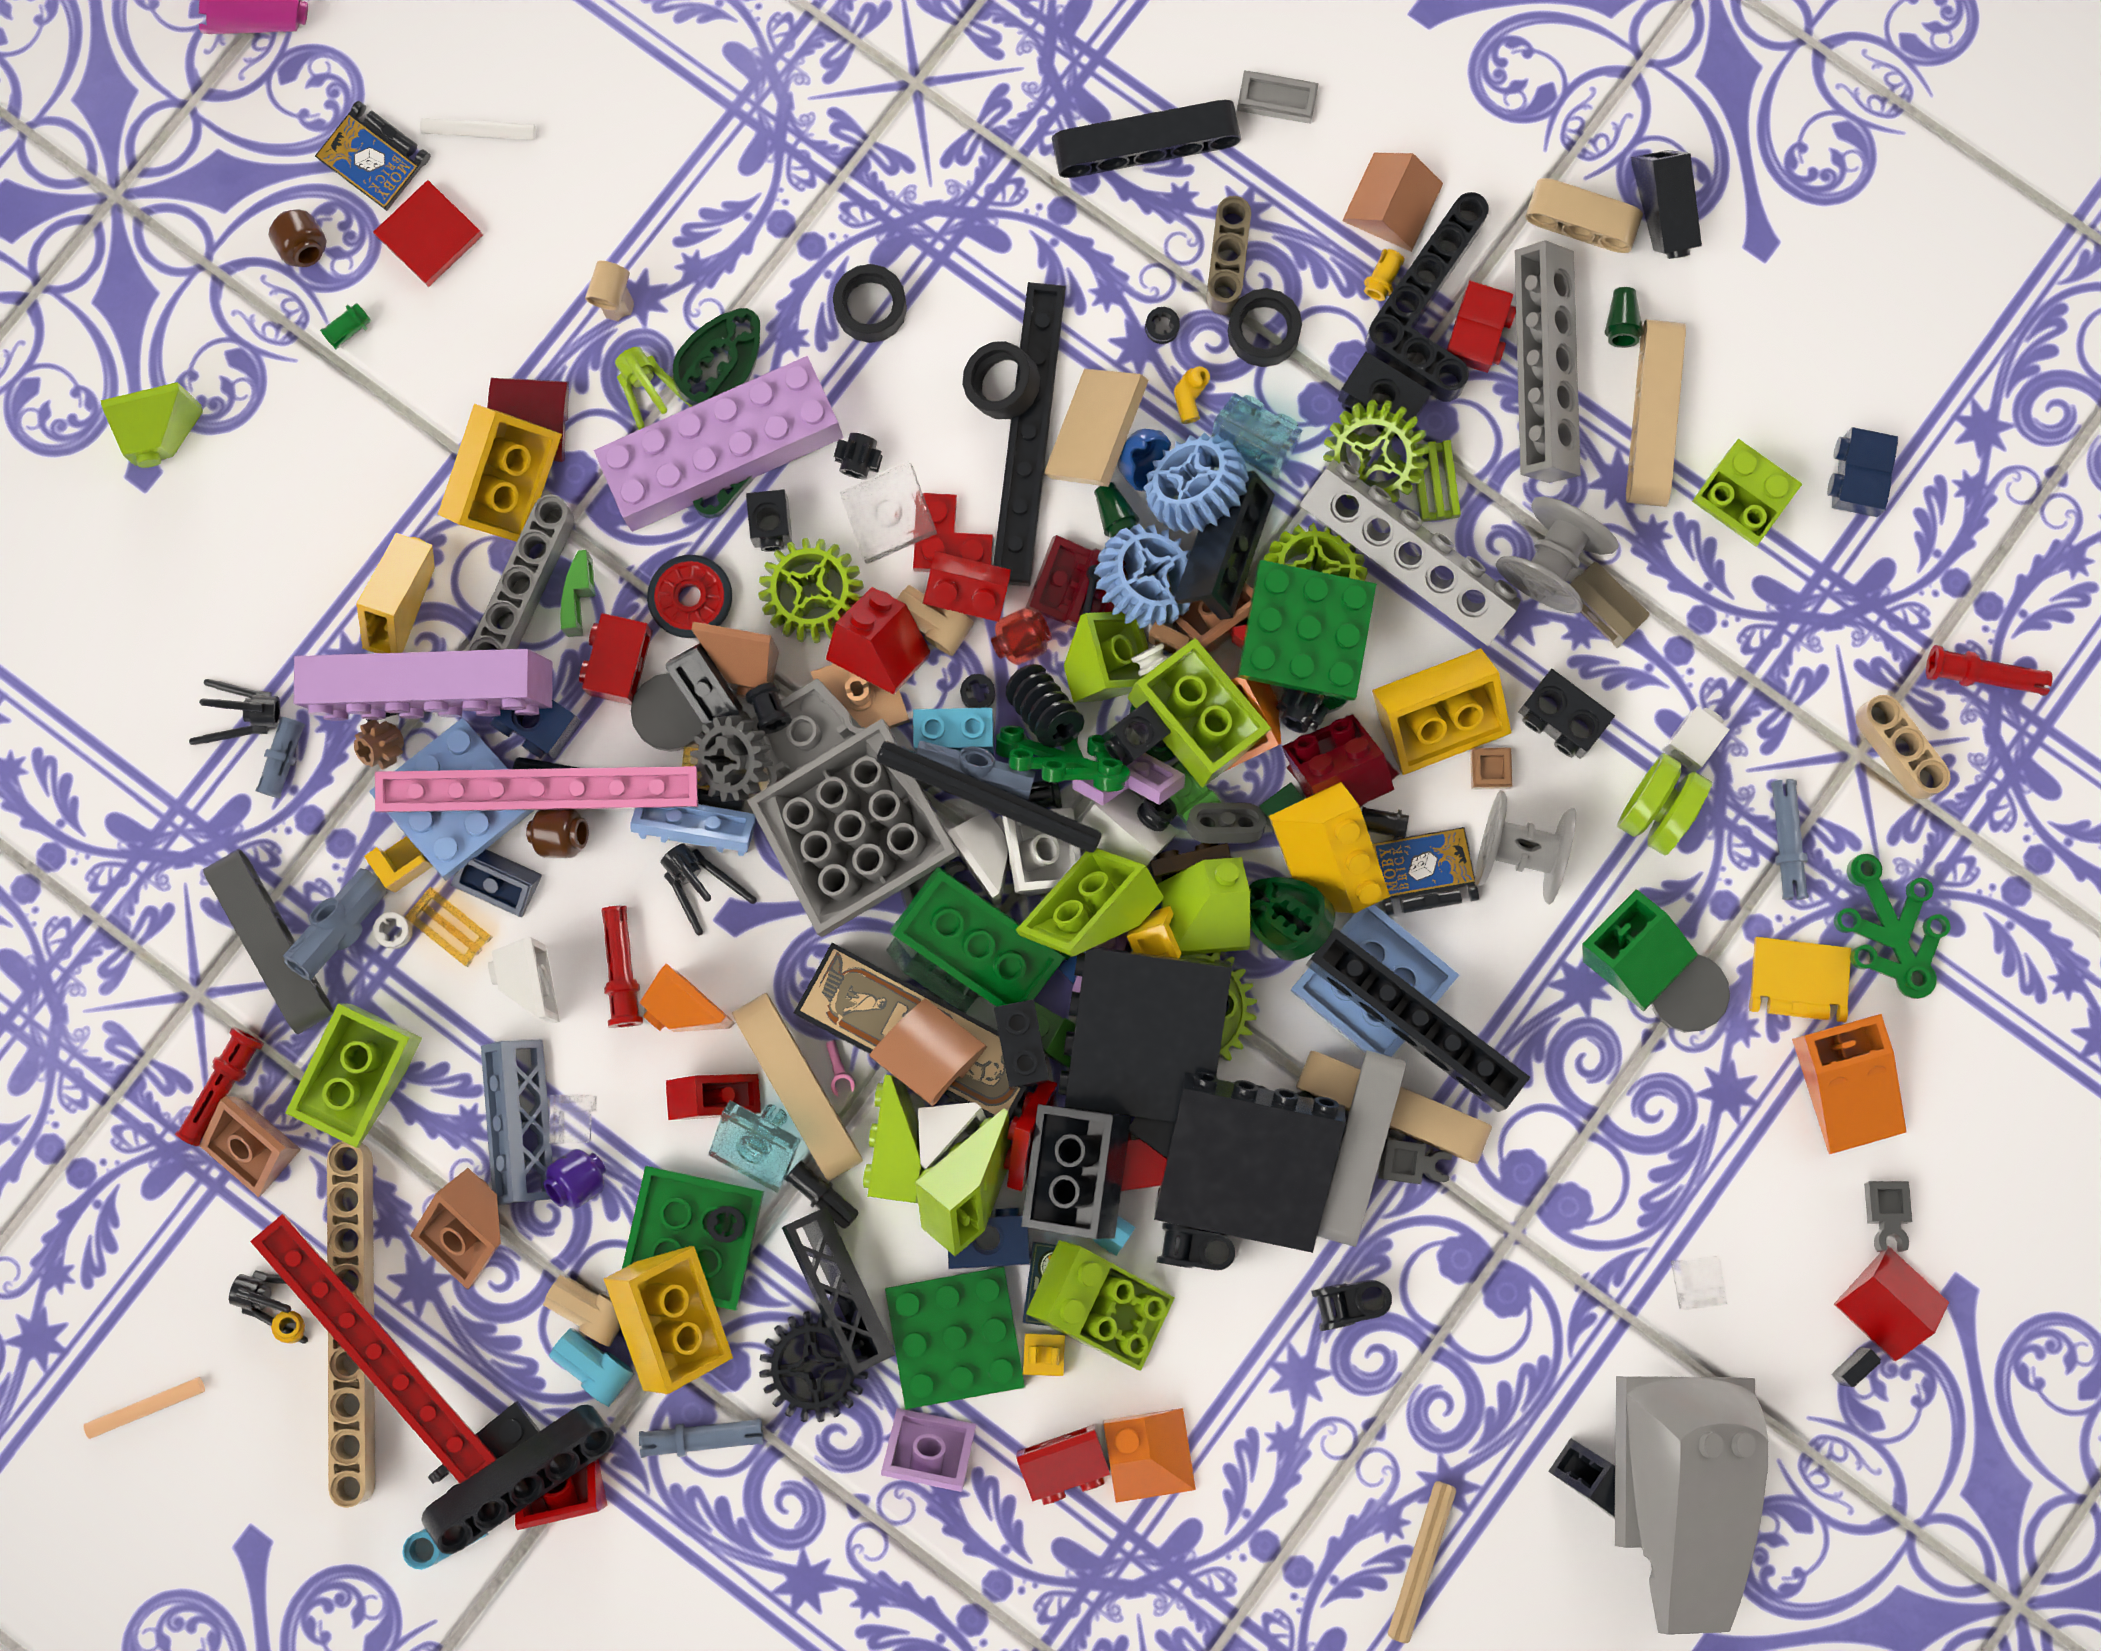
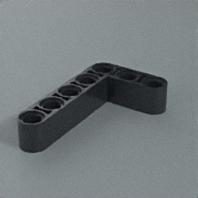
[1365,192,1489,402]

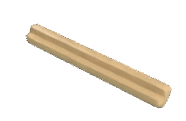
[1388,1481,1456,1643]

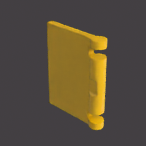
[1749,937,1851,1023]

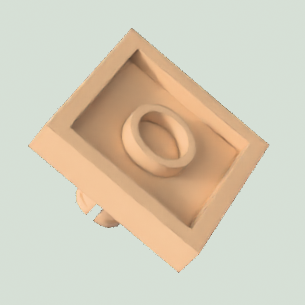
[810,664,910,729]

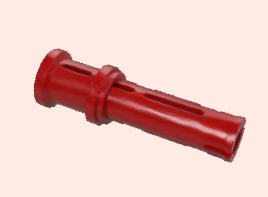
[1926,645,2053,696]
[601,905,643,1028]
[175,1027,264,1147]

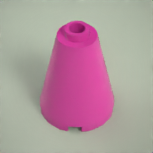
[199,0,308,35]

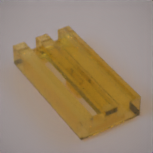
[405,887,493,967]

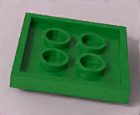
[1237,560,1377,701]
[622,1166,765,1311]
[885,1266,1025,1410]

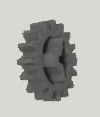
[690,715,773,802]

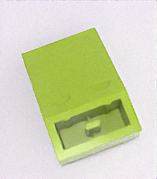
[863,1074,924,1204]
[915,1108,1011,1256]
[1026,1240,1175,1371]

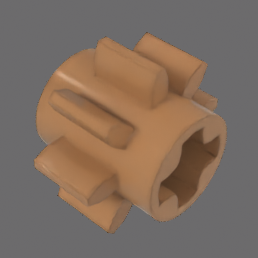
[354,720,404,770]

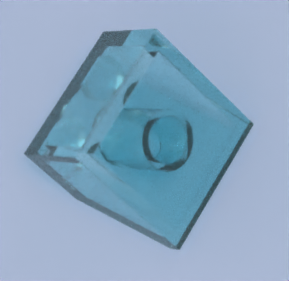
[1211,393,1303,480]

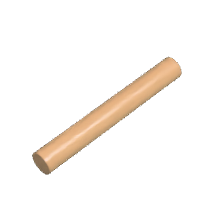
[83,1377,205,1439]

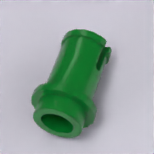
[320,303,372,350]

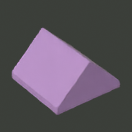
[881,1408,976,1492]

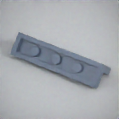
[481,1039,553,1205]

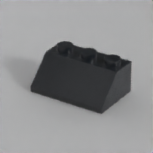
[1021,1104,1131,1239]

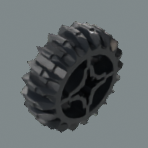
[759,1311,869,1422]

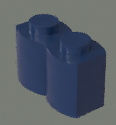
[1827,427,1898,517]

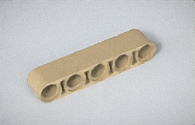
[1626,319,1686,507]
[732,993,863,1181]
[1296,1050,1492,1164]

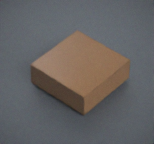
[1148,620,1190,655]
[1470,748,1513,789]

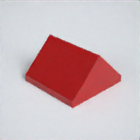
[1833,1246,1949,1361]
[515,1459,608,1530]

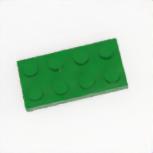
[890,867,1065,1007]

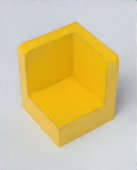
[364,836,433,893]
[1127,906,1181,958]

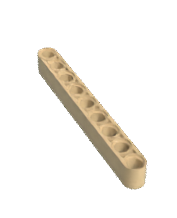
[327,1141,375,1508]

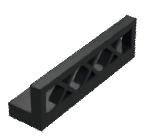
[782,1206,896,1376]

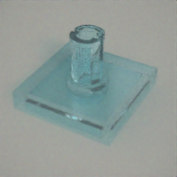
[708,1100,801,1193]

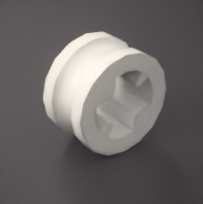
[1131,643,1169,676]
[373,912,412,949]

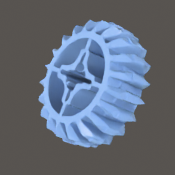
[1144,432,1249,534]
[1094,523,1191,629]

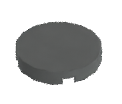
[630,673,704,752]
[1651,954,1730,1033]

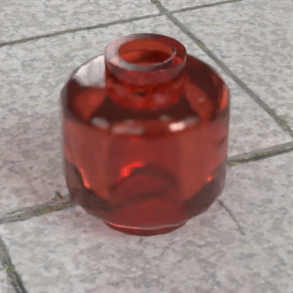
[991,608,1052,665]

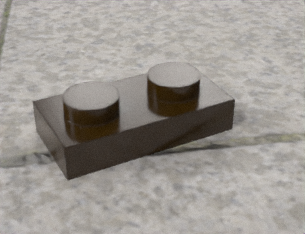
[1150,843,1231,885]

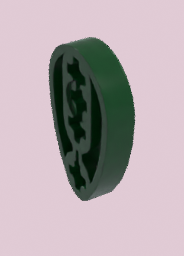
[673,308,760,406]
[1249,877,1335,961]

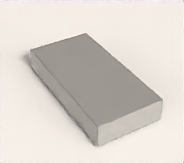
[1237,70,1319,124]

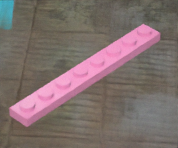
[375,766,698,813]

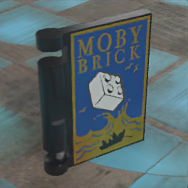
[315,101,431,211]
[1372,827,1479,916]

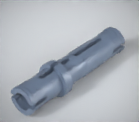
[1771,779,1809,900]
[639,1418,764,1458]

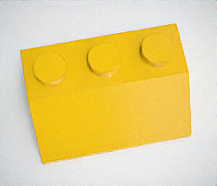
[438,403,562,542]
[1372,648,1512,775]
[1269,782,1390,914]
[604,1246,733,1394]

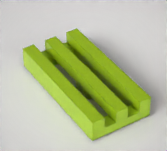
[1415,440,1461,522]

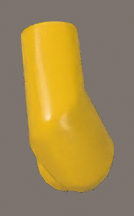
[1174,366,1210,424]

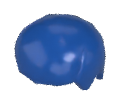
[1117,428,1171,492]

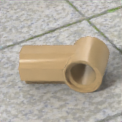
[585,260,634,322]
[897,585,974,656]
[543,1275,621,1347]

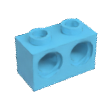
[913,708,994,755]

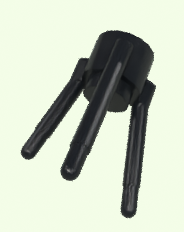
[189,679,280,745]
[660,843,757,936]
[228,1270,308,1344]

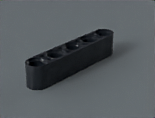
[1051,99,1242,178]
[421,1404,615,1554]

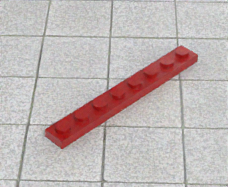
[250,1214,497,1484]

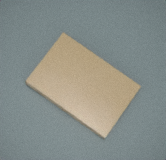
[1043,369,1149,487]

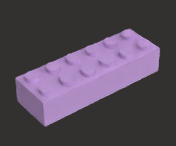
[593,355,844,532]
[293,649,553,721]

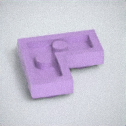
[1073,753,1185,805]

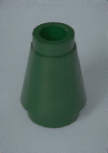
[1604,287,1644,348]
[1094,482,1140,538]

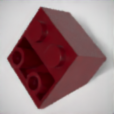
[1282,714,1395,806]

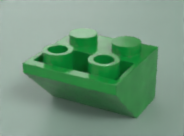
[1582,889,1698,1012]

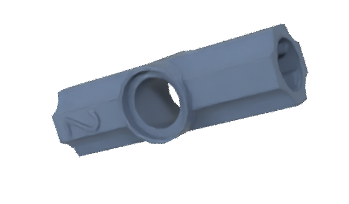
[916,741,1035,800]
[283,868,387,980]

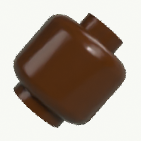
[268,209,327,267]
[526,809,589,858]

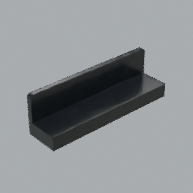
[1174,471,1275,620]

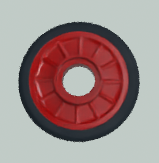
[647,555,732,638]

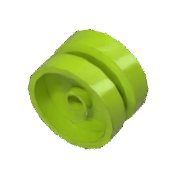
[1617,753,1712,856]

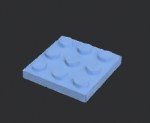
[369,718,534,881]
[1290,904,1459,1057]

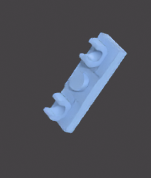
[630,804,756,856]

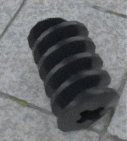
[1005,664,1085,748]

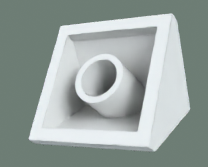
[1080,788,1179,868]
[1002,808,1081,897]
[918,1102,987,1170]

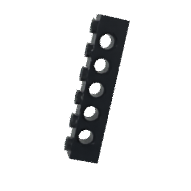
[1305,928,1530,1112]

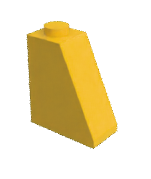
[356,533,435,653]

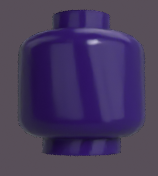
[543,1149,606,1209]

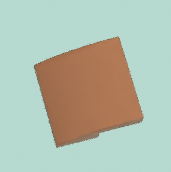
[869,999,987,1107]

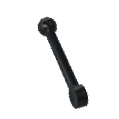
[1083,565,1101,614]

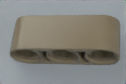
[1206,196,1251,315]

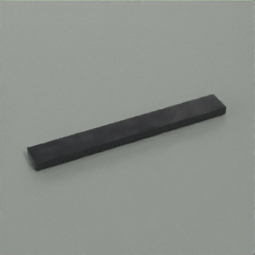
[993,282,1066,587]

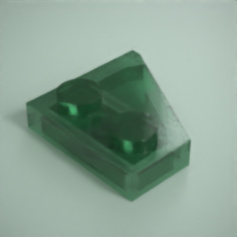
[886,938,974,1013]

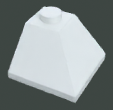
[947,811,1009,906]
[488,937,560,1024]

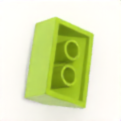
[1127,638,1272,788]

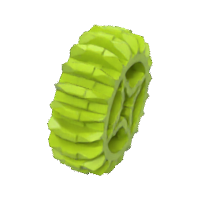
[1323,400,1430,503]
[1264,522,1368,581]
[758,538,864,643]

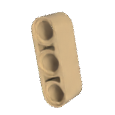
[1525,178,1643,253]
[1855,695,1951,799]

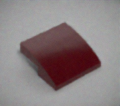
[487,377,569,462]
[1025,535,1127,628]

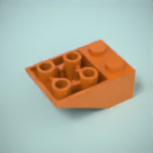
[1792,1014,1907,1154]

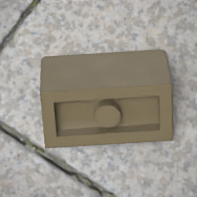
[1570,562,1650,648]

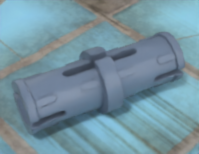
[255,716,305,799]

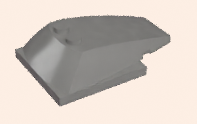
[747,678,959,937]
[1615,1376,1768,1635]

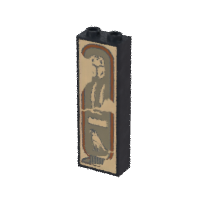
[794,943,1038,1122]

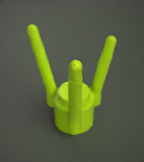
[615,347,692,430]

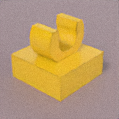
[1023,1333,1065,1376]

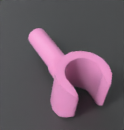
[826,1040,855,1097]

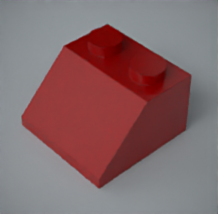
[826,587,931,695]
[1016,1424,1110,1505]

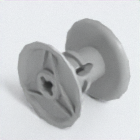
[1495,496,1619,613]
[1475,790,1576,905]

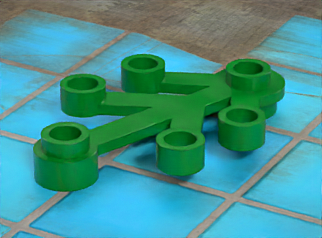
[996,725,1130,792]
[1834,854,1951,999]

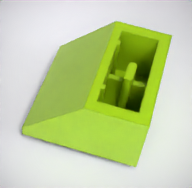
[1692,438,1802,547]

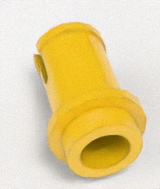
[1364,249,1405,301]
[271,1311,305,1344]

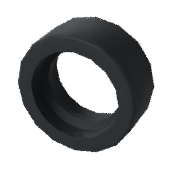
[833,264,907,343]
[1227,288,1302,367]
[962,341,1040,420]

